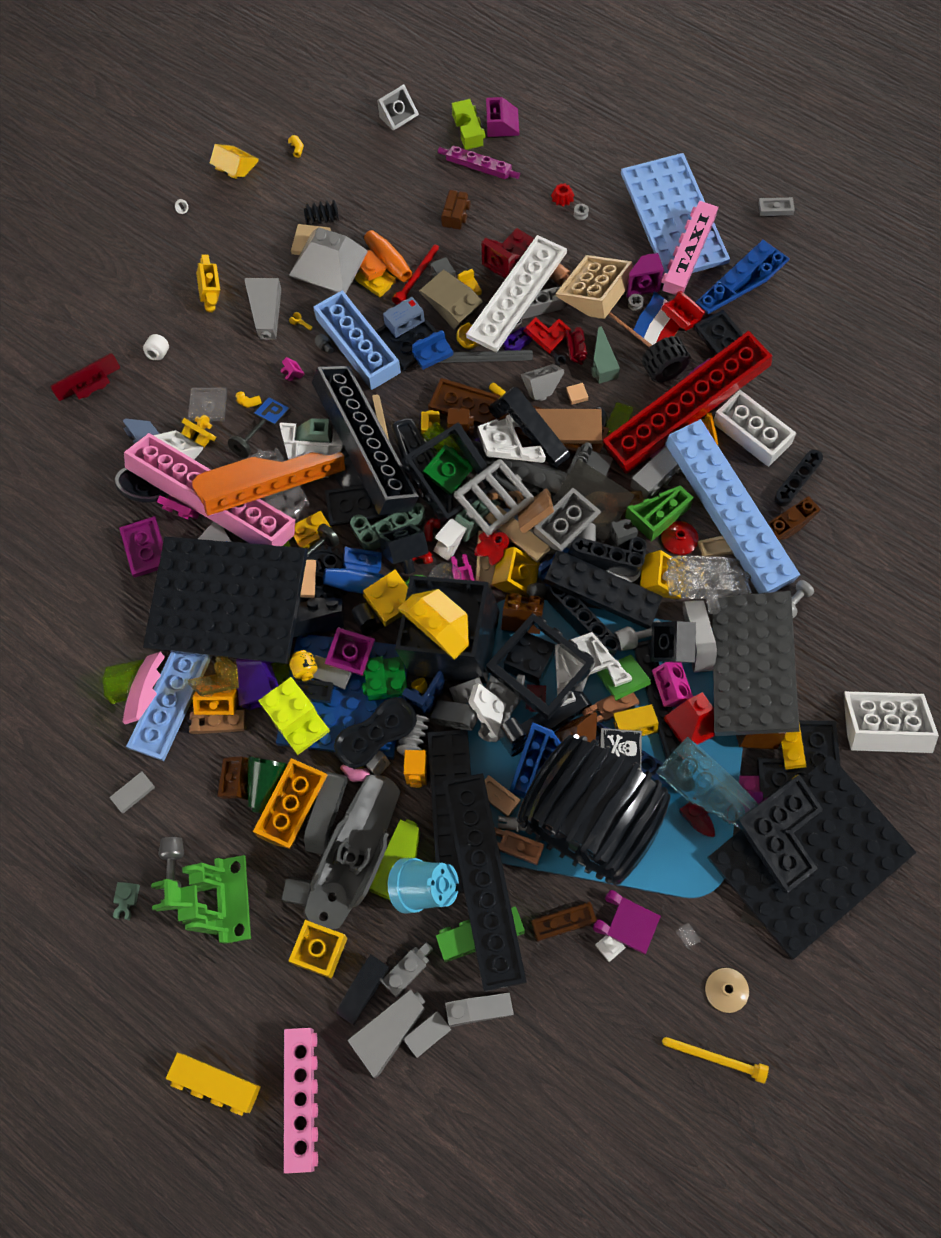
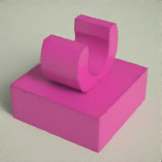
[281,357,305,381]

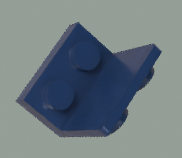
[402,671,445,717]

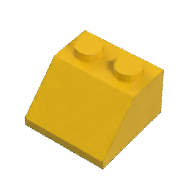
[210,144,259,179]
[491,547,540,597]
[640,550,684,599]

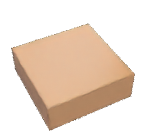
[566,383,588,405]

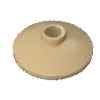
[705,968,749,1013]

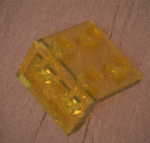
[188,657,239,697]

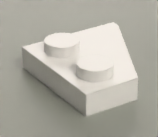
[468,683,507,738]

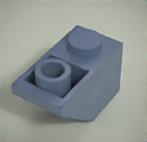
[123,419,159,444]

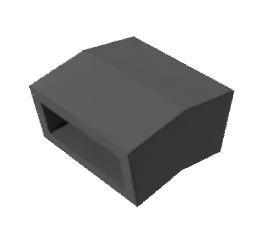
[281,876,311,906]

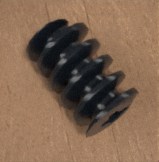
[304,200,339,225]

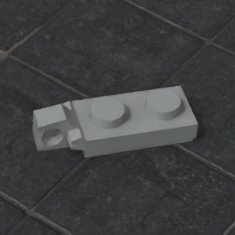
[381,942,433,998]

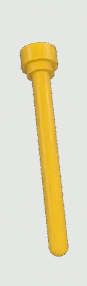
[662,1037,769,1084]

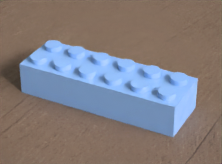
[313,290,401,390]

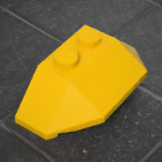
[398,589,469,660]

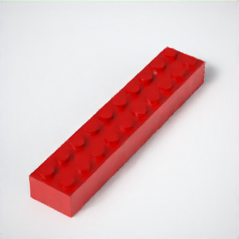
[603,331,772,474]

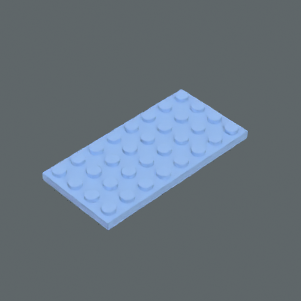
[621,153,730,275]

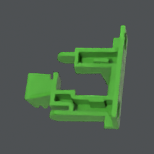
[151,855,251,944]

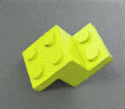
[258,677,330,755]

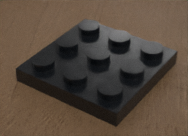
[376,318,438,370]

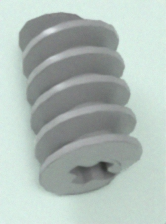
[397,715,430,756]

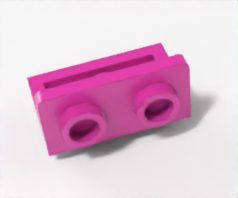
[157,495,200,519]

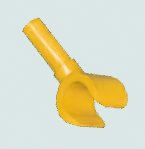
[289,312,313,331]

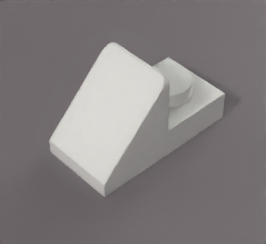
[433,519,467,561]

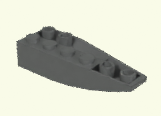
[463,439,573,507]

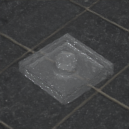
[188,387,227,421]

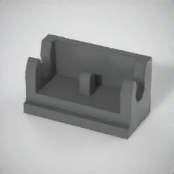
[608,519,638,549]

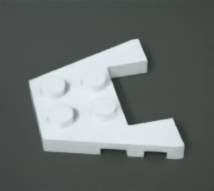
[477,415,545,463]
[280,423,344,478]
[555,632,632,706]

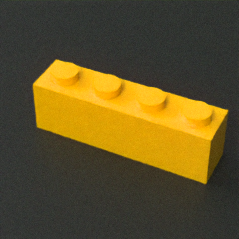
[166,1052,261,1116]

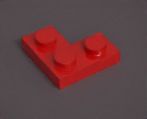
[523,317,571,354]

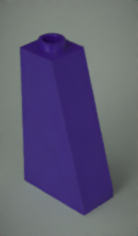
[236,659,279,710]

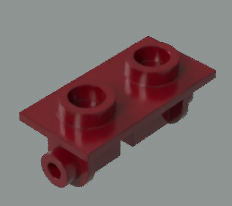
[566,327,587,365]

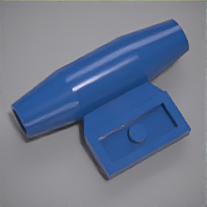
[323,547,385,594]

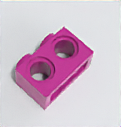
[652,662,693,707]

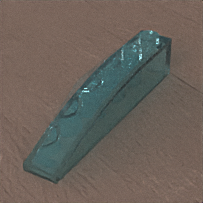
[656,737,758,831]

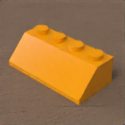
[253,758,328,849]

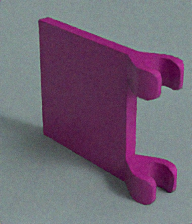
[593,890,661,955]

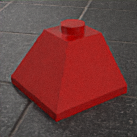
[664,692,715,751]

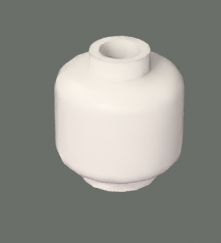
[143,334,169,360]

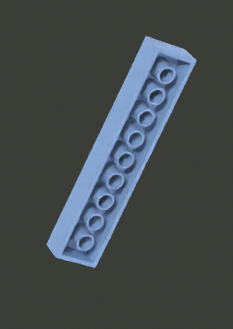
[665,419,800,594]

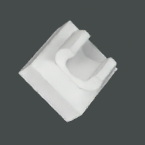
[595,936,626,962]

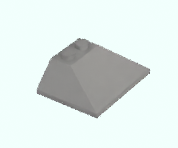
[289,227,368,294]

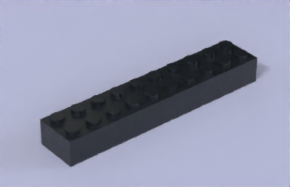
[312,366,419,515]

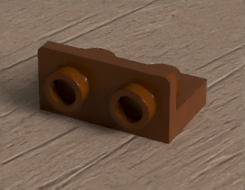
[217,756,248,800]

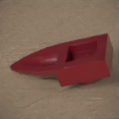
[679,797,715,837]

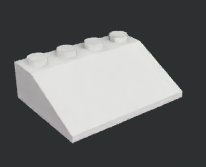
[843,691,939,753]

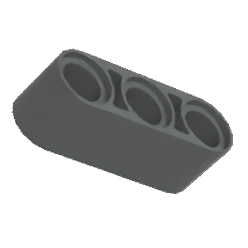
[429,700,478,731]

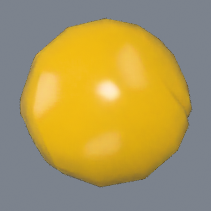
[456,322,480,349]

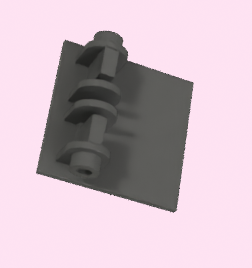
[567,442,613,486]

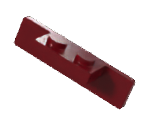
[50,353,120,401]

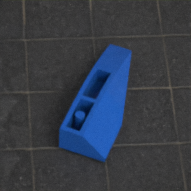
[695,240,790,314]

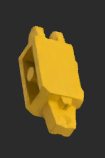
[196,255,220,313]

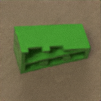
[625,486,694,542]

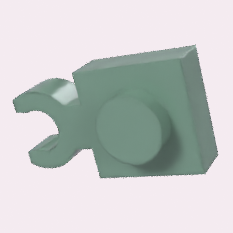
[113,882,140,921]

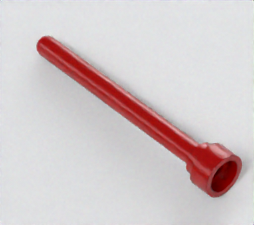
[392,244,439,305]

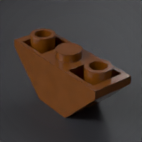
[768,496,821,540]

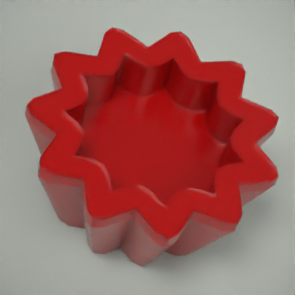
[551,183,574,207]

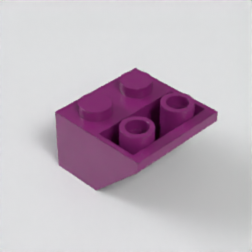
[486,97,519,137]

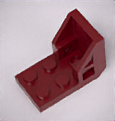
[481,228,534,279]

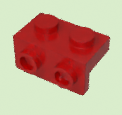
[661,291,705,331]

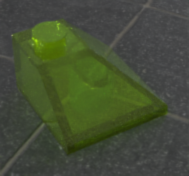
[102,659,145,704]

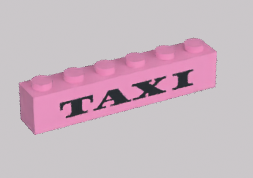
[661,201,718,295]

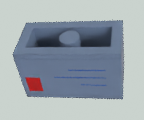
[383,297,425,338]

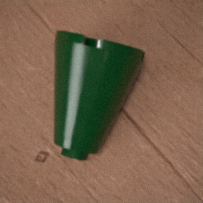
[248,756,288,813]

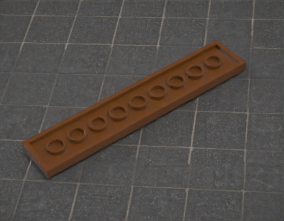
[428,378,609,455]

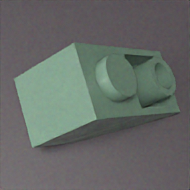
[295,419,332,443]

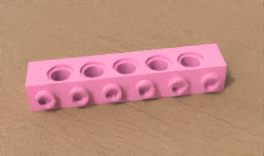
[284,1028,318,1173]

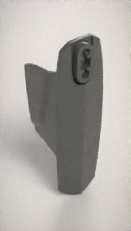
[304,775,401,930]

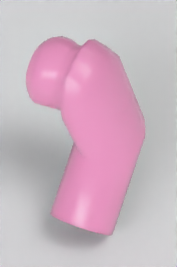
[340,764,370,782]

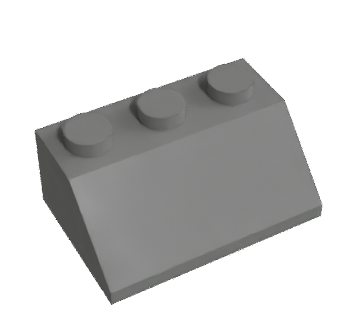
[534,488,601,552]

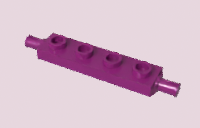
[438,146,520,180]

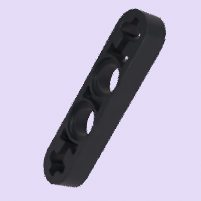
[775,450,823,507]

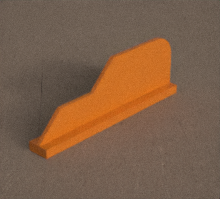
[192,452,345,516]

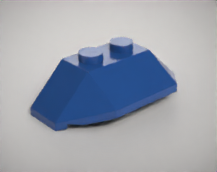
[509,723,561,798]

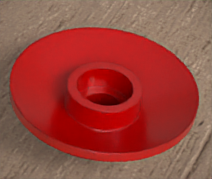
[661,521,699,556]

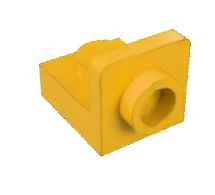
[457,269,482,295]
[421,410,440,440]

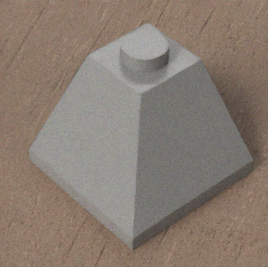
[521,364,564,401]

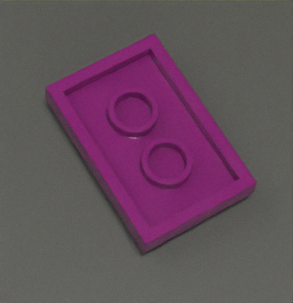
[119,516,163,578]

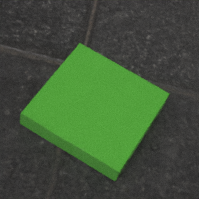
[597,654,651,701]

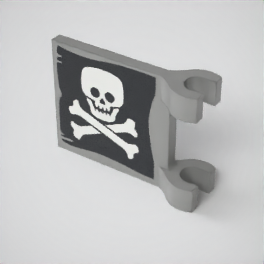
[600,728,642,771]

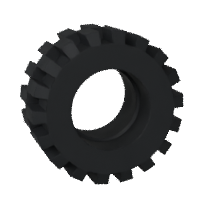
[641,336,691,383]

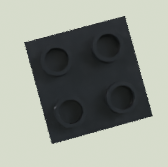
[395,575,500,684]

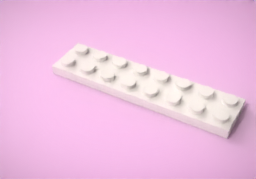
[466,235,567,353]

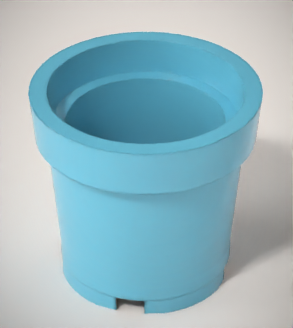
[388,857,459,914]

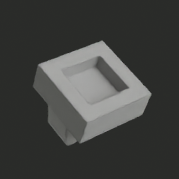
[366,750,390,775]

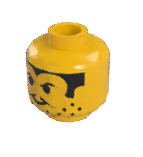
[289,650,318,681]

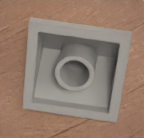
[377,84,419,130]

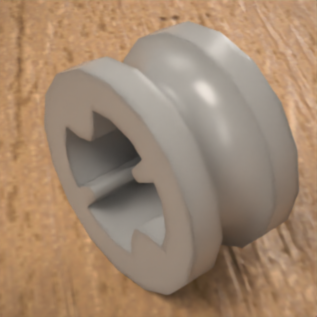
[573,204,589,220]
[628,294,644,311]

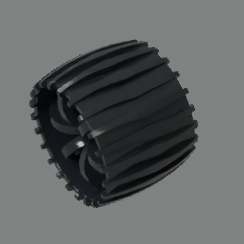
[517,734,671,885]

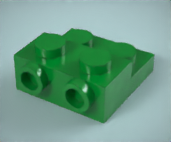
[422,444,473,496]
[362,656,407,701]

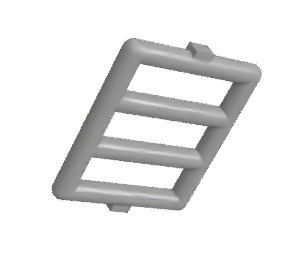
[454,459,535,535]

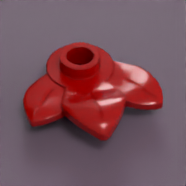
[474,532,509,566]

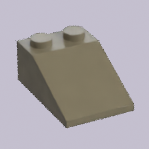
[419,269,483,330]

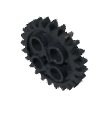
[307,545,347,598]

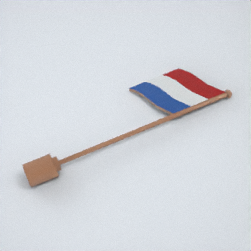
[550,263,681,348]

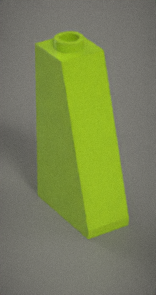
[369,819,420,901]

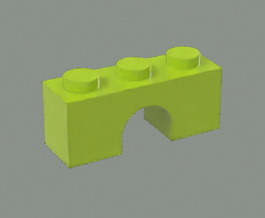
[452,99,485,150]

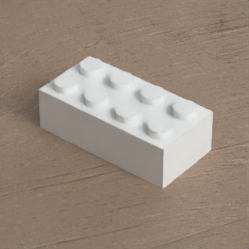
[714,390,796,467]

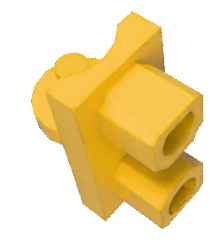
[181,415,216,447]

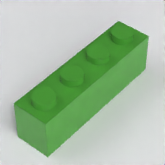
[436,906,525,963]

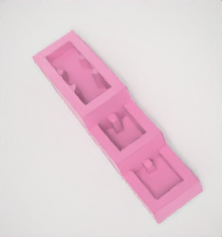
[123,652,165,724]

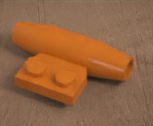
[358,230,412,282]

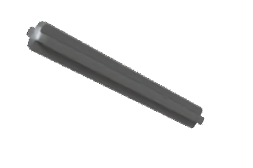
[438,350,533,363]

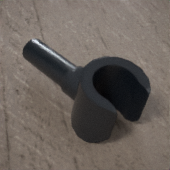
[551,350,566,367]

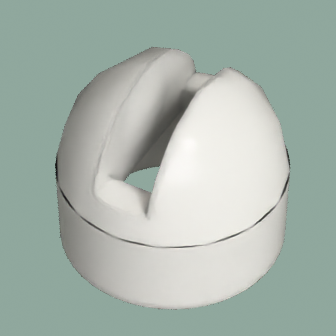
[175,199,188,214]

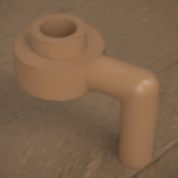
[486,490,524,509]

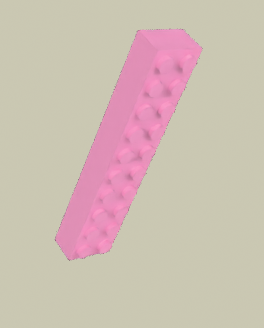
[124,433,295,546]

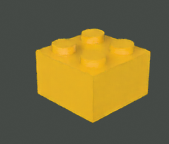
[363,569,408,627]
[289,920,347,979]

